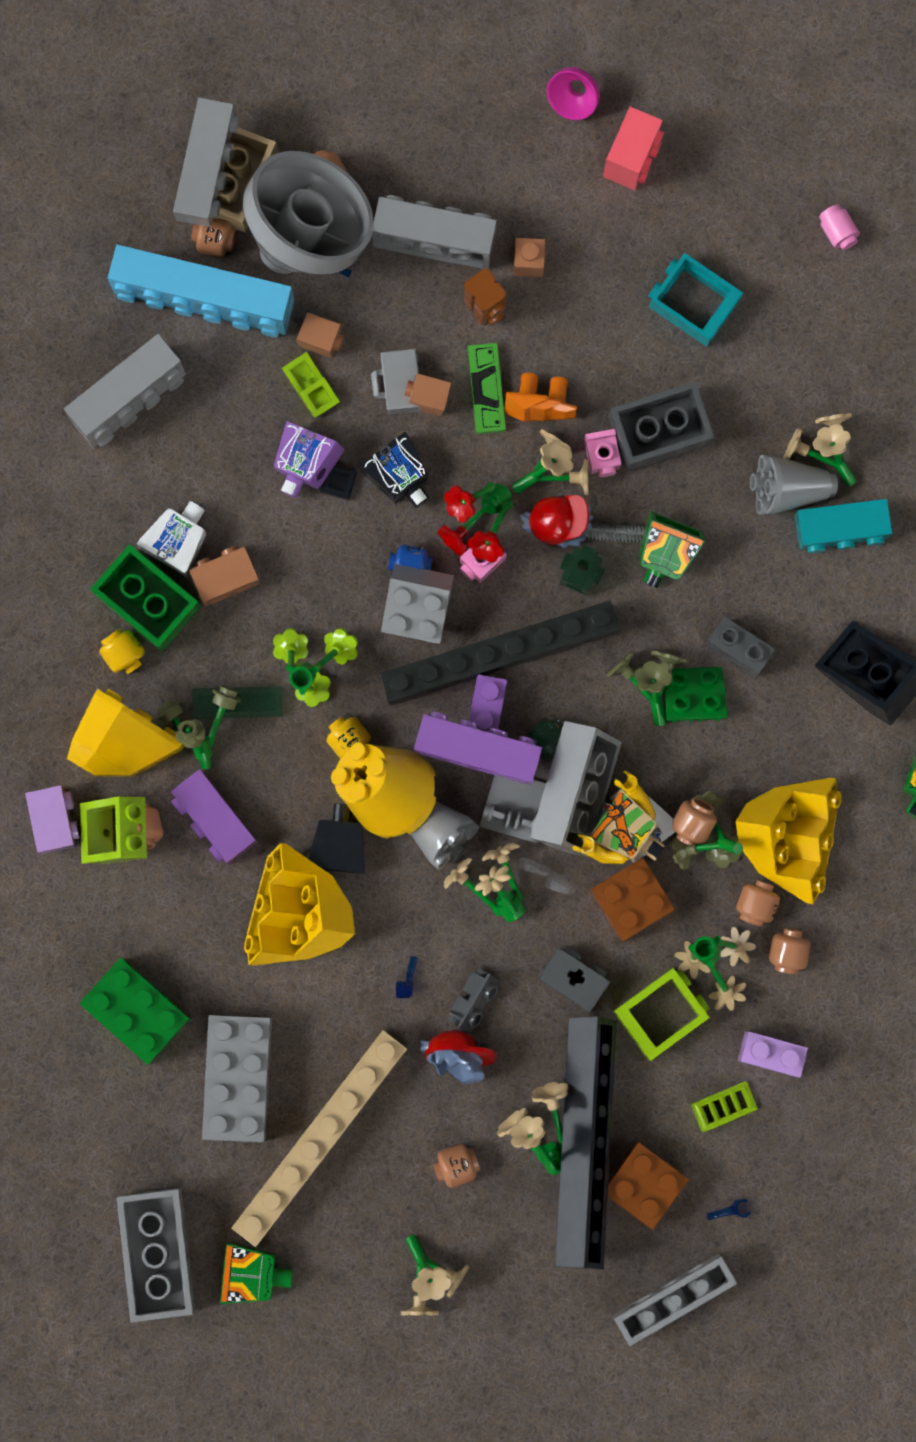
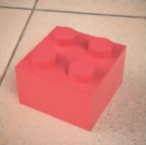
[603,106,665,191]

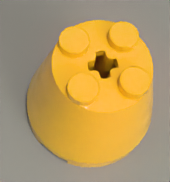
[331,743,437,839]

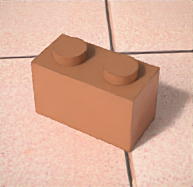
[189,546,260,607]

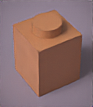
[513,238,545,277]
[297,312,344,358]
[404,373,451,416]

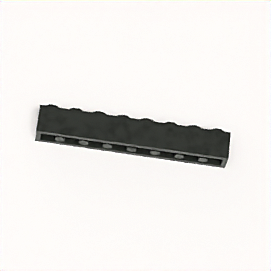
[380,600,620,706]

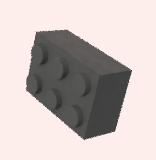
[608,381,715,472]

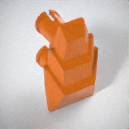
[504,373,577,422]

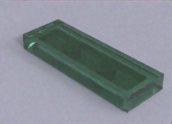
[192,686,283,720]

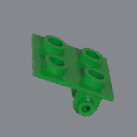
[664,667,728,723]

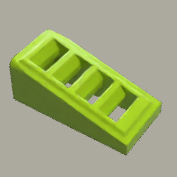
[690,1081,758,1133]

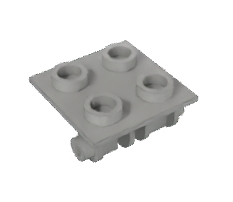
[480,775,546,844]

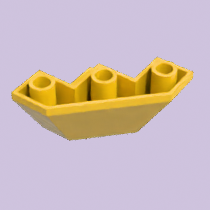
[67,689,185,777]
[736,778,841,904]
[244,843,355,966]

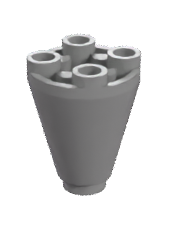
[750,455,838,515]
[410,801,479,870]

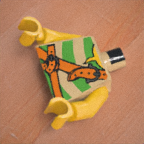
[572,770,665,864]

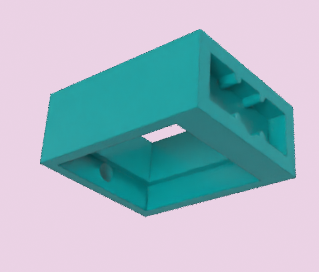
[648,253,743,347]

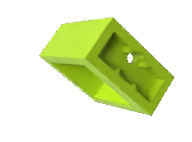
[80,796,147,864]
[613,968,710,1061]

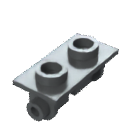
[448,968,500,1033]

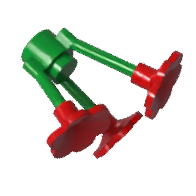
[438,482,513,562]

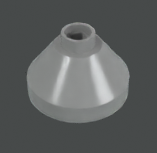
[243,151,374,274]

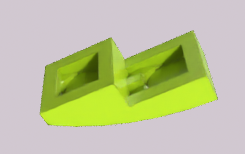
[281,352,340,418]

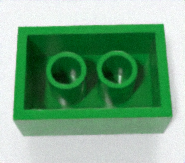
[90,544,201,652]
[79,957,191,1065]

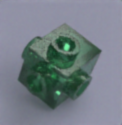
[560,546,605,596]

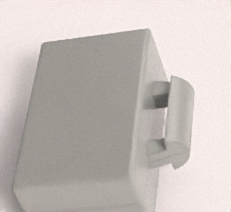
[371,349,420,415]

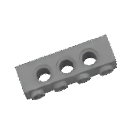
[612,1254,737,1347]

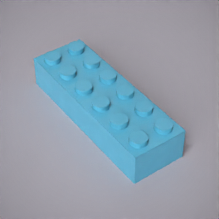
[107,244,294,337]

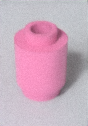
[819,204,860,250]

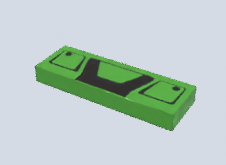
[468,343,506,434]

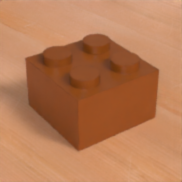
[589,857,675,942]
[608,1141,689,1230]

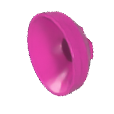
[547,67,600,120]

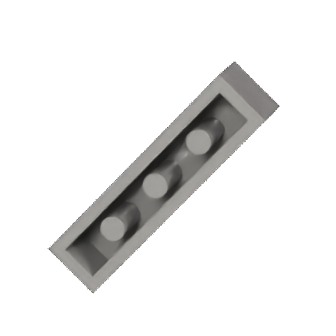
[173,97,239,227]

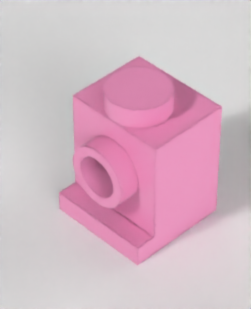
[584,429,621,477]

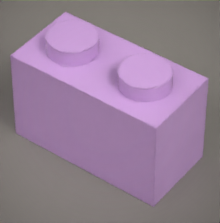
[25,785,80,854]
[737,1031,808,1078]

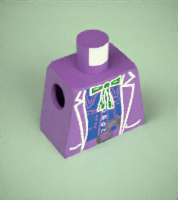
[274,421,345,498]

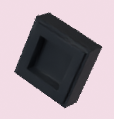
[320,465,357,501]

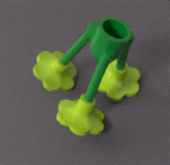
[273,628,358,707]

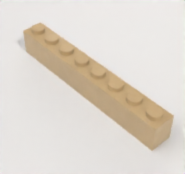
[231,1030,407,1247]

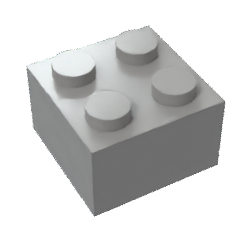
[381,563,454,644]

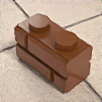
[463,269,507,326]

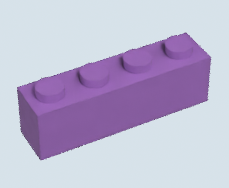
[414,712,542,785]

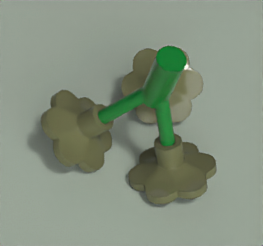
[606,651,688,726]
[672,791,743,869]

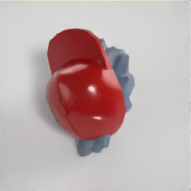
[520,495,593,548]
[419,1029,497,1084]

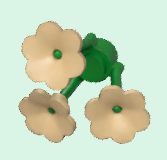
[497,1082,569,1175]

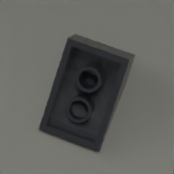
[815,621,916,726]

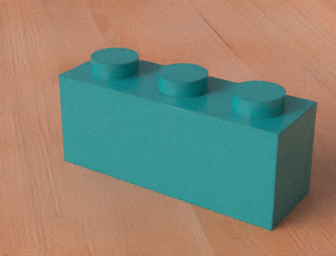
[794,499,892,554]

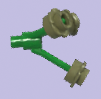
[156,685,241,769]

